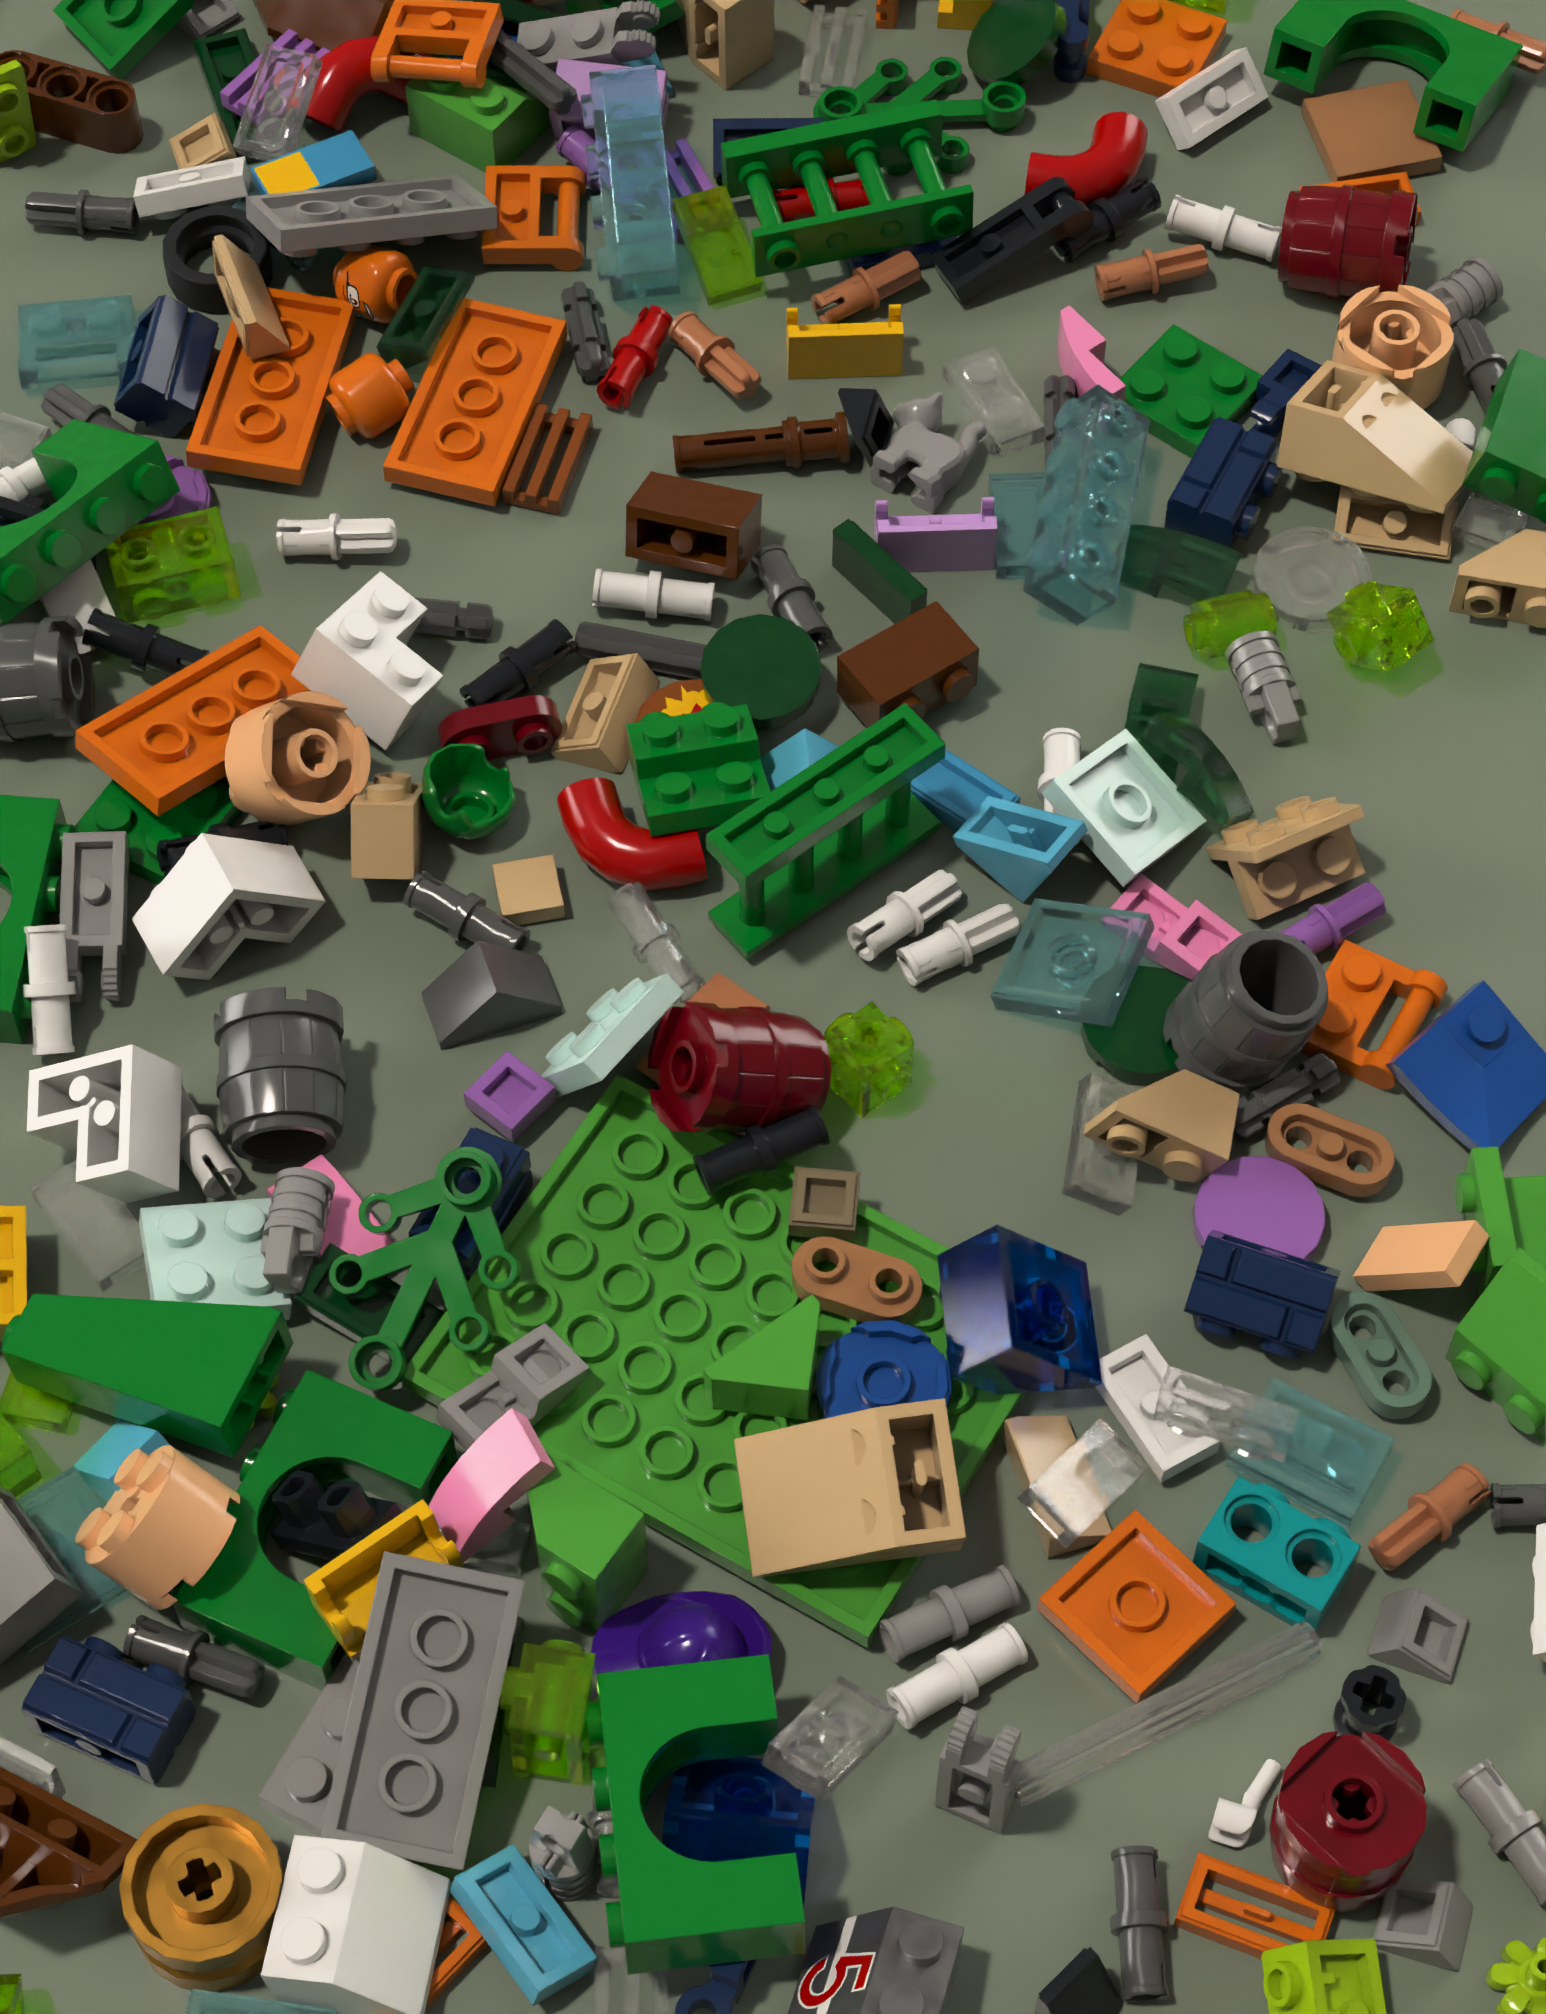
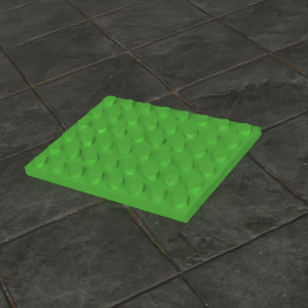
[401,1074,1071,1648]

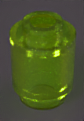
[1183,589,1277,660]

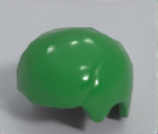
[422,744,516,840]

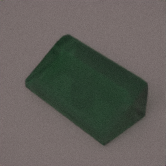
[376,266,475,370]

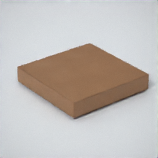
[1301,79,1443,182]

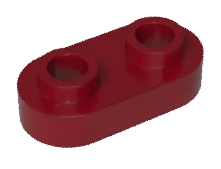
[438,695,562,760]

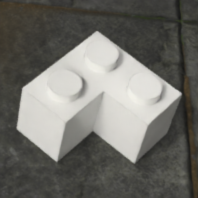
[291,571,444,751]
[132,833,326,980]
[27,1044,182,1203]

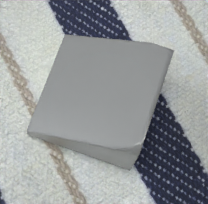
[176,0,241,40]
[1368,1587,1469,1683]
[1373,1878,1473,1970]

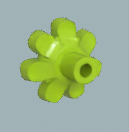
[1486,1937,1546,2014]

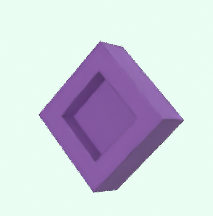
[464,1051,556,1142]

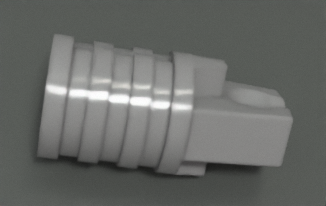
[1425,256,1503,329]
[1225,630,1301,744]
[261,1167,335,1294]
[529,1806,598,1902]

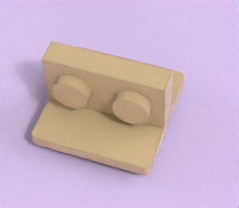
[1206,796,1366,920]

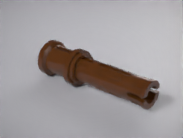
[672,411,850,473]

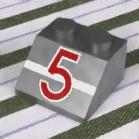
[788,1907,964,2014]

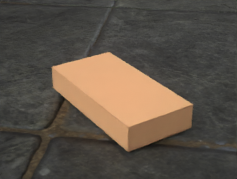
[1353,1220,1489,1292]

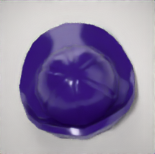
[589,1591,772,1697]

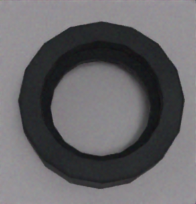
[163,206,273,314]

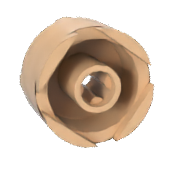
[1331,285,1454,410]
[225,691,371,826]
[75,1445,240,1610]

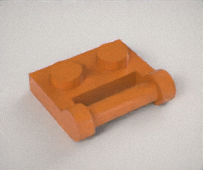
[371,0,504,89]
[482,165,586,271]
[1300,939,1448,1090]

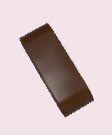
[0,50,144,154]

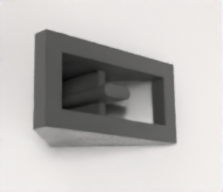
[421,940,562,1050]

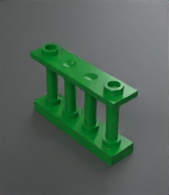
[720,99,974,278]
[706,703,946,960]

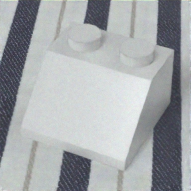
[260,1835,452,2014]

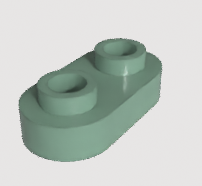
[1327,1292,1432,1419]

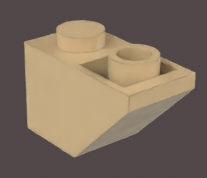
[1449,529,1546,628]
[350,772,425,880]
[1083,1069,1240,1184]

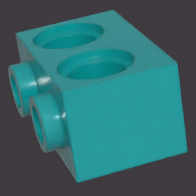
[1193,1476,1361,1638]

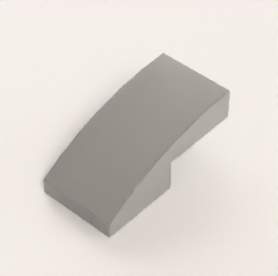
[436,1323,590,1451]

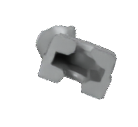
[870,391,987,513]

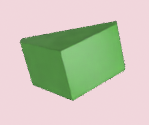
[703,1294,821,1420]

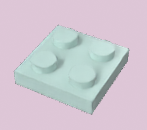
[1042,729,1207,887]
[541,973,684,1098]
[139,1198,292,1320]

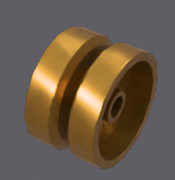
[119,1803,285,1993]

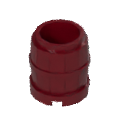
[1278,184,1418,300]
[648,1002,831,1135]
[1269,1731,1427,1912]

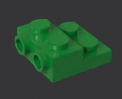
[626,702,771,837]

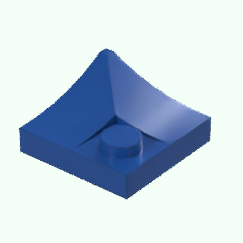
[1386,980,1546,1150]

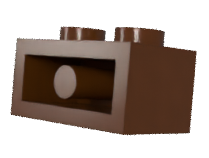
[625,471,762,580]
[837,601,979,728]

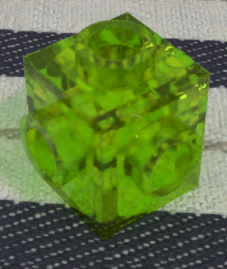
[1326,581,1435,672]
[823,1001,914,1118]

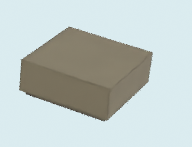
[789,1167,861,1241]

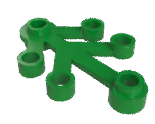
[813,57,1026,176]
[329,1147,522,1392]

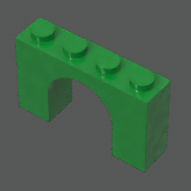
[1263,0,1523,152]
[1462,348,1546,524]
[0,419,180,624]
[0,795,75,1044]
[172,1369,458,1691]
[585,1654,805,1975]

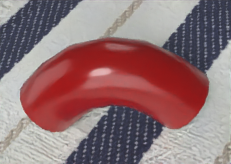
[291,36,433,133]
[1024,112,1148,208]
[556,777,708,891]

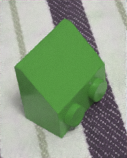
[405,54,551,173]
[1445,1247,1546,1444]
[526,1453,649,1631]

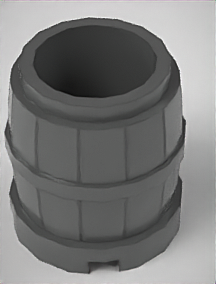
[0,616,95,742]
[1163,931,1328,1094]
[213,987,347,1164]

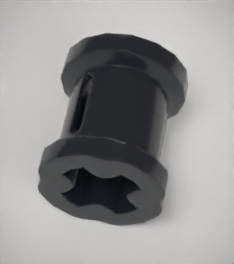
[1333,1665,1406,1741]

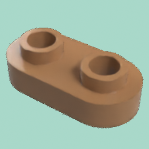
[1265,1103,1395,1197]
[792,1236,922,1324]

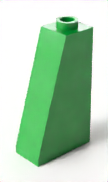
[1,1294,294,1458]

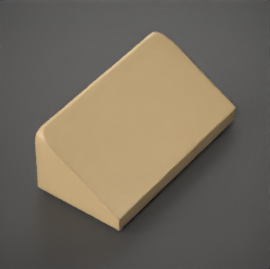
[212,234,289,360]
[1332,485,1459,561]
[551,653,659,773]
[1002,1415,1111,1558]

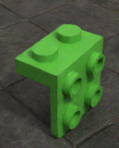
[1454,1146,1546,1297]

